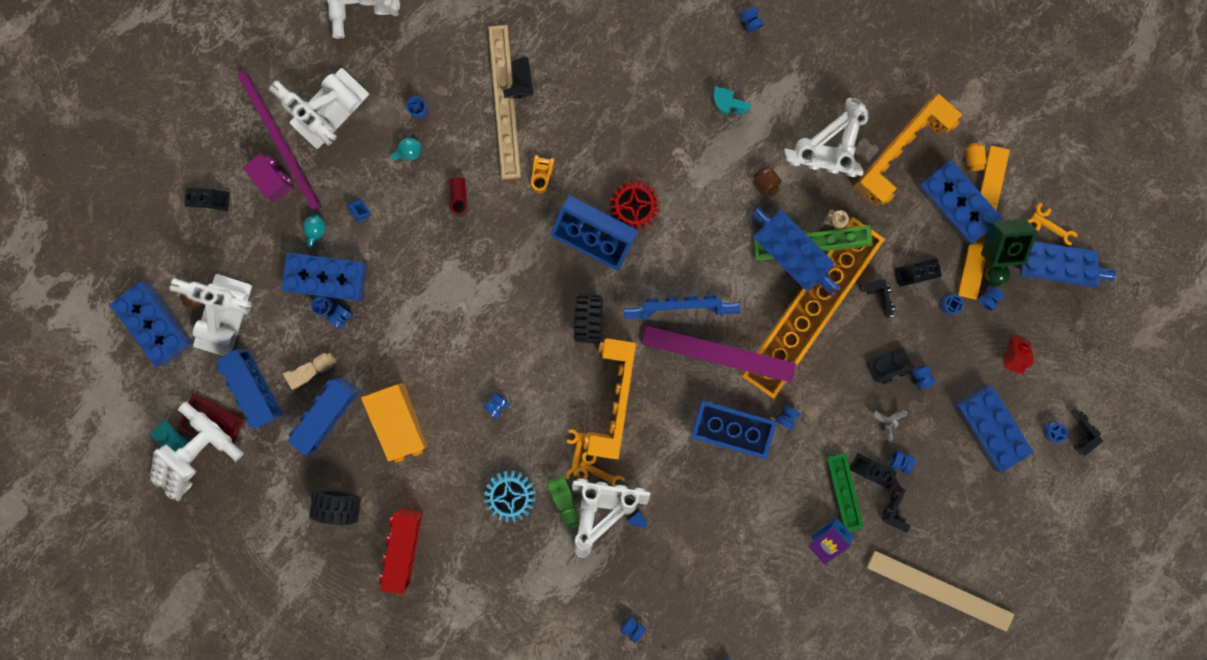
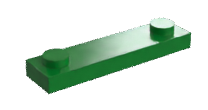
[826,453,864,531]

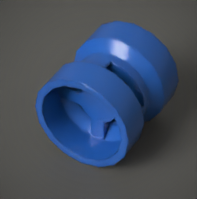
[739,7,764,33]
[406,96,428,119]
[977,285,1005,311]
[940,295,964,314]
[311,296,335,316]
[326,303,353,329]
[911,365,936,389]
[483,392,510,419]
[775,404,801,430]
[889,450,916,475]
[620,616,646,643]

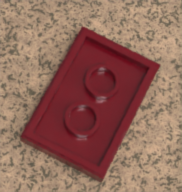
[176,394,245,446]

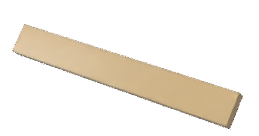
[488,25,521,180]
[866,550,1015,632]

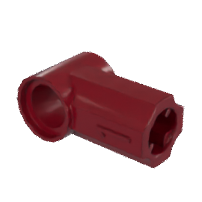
[449,177,469,217]

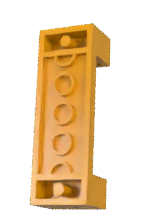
[853,94,962,207]
[583,338,636,459]

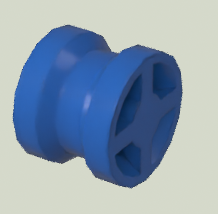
[1043,422,1068,443]

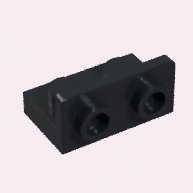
[866,346,914,385]

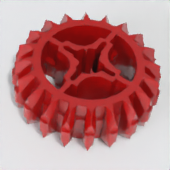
[609,179,661,231]

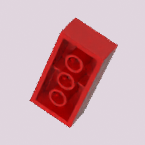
[378,508,423,595]

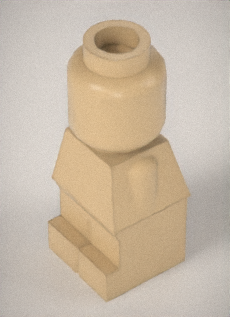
[821,209,849,231]
[283,353,336,390]

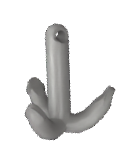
[873,410,907,441]

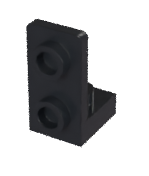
[503,57,534,99]
[185,188,230,211]
[895,258,942,287]
[859,279,895,318]
[1070,410,1103,456]
[850,453,897,489]
[882,486,911,533]

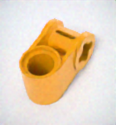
[531,155,555,194]

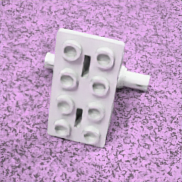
[327,0,400,39]
[269,68,369,149]
[784,97,868,177]
[170,274,252,356]
[150,401,244,501]
[572,479,650,558]

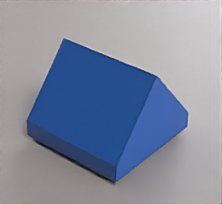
[347,199,372,224]
[627,508,647,528]

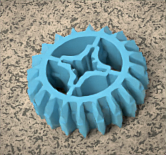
[484,470,536,522]

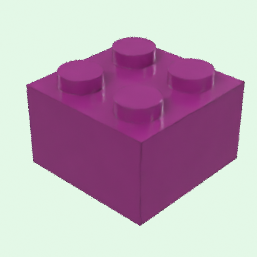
[242,153,294,202]

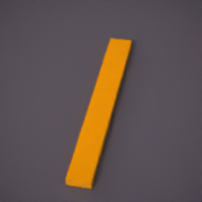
[957,146,1010,300]

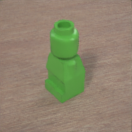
[548,476,580,529]

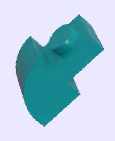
[712,86,751,117]
[150,421,189,452]

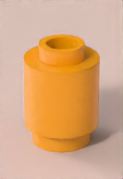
[965,143,987,172]

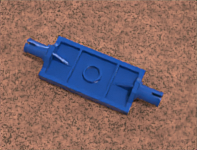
[751,207,840,296]
[1013,242,1116,288]
[624,295,740,321]

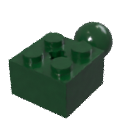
[981,219,1038,287]

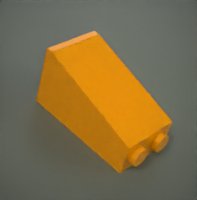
[361,383,427,463]

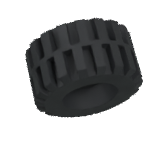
[574,294,603,344]
[309,491,361,525]

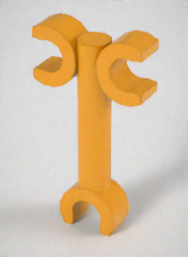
[1028,203,1078,246]
[566,429,589,481]
[573,451,625,487]

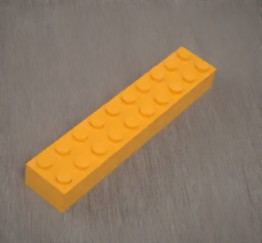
[740,217,885,399]

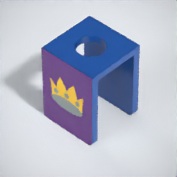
[808,517,853,564]

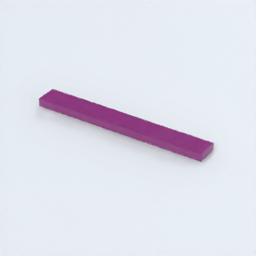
[237,71,322,211]
[642,326,796,383]

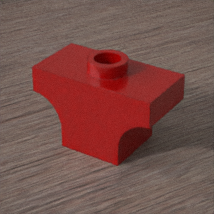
[1003,335,1034,375]

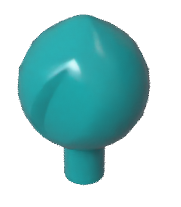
[391,138,421,161]
[302,215,326,247]

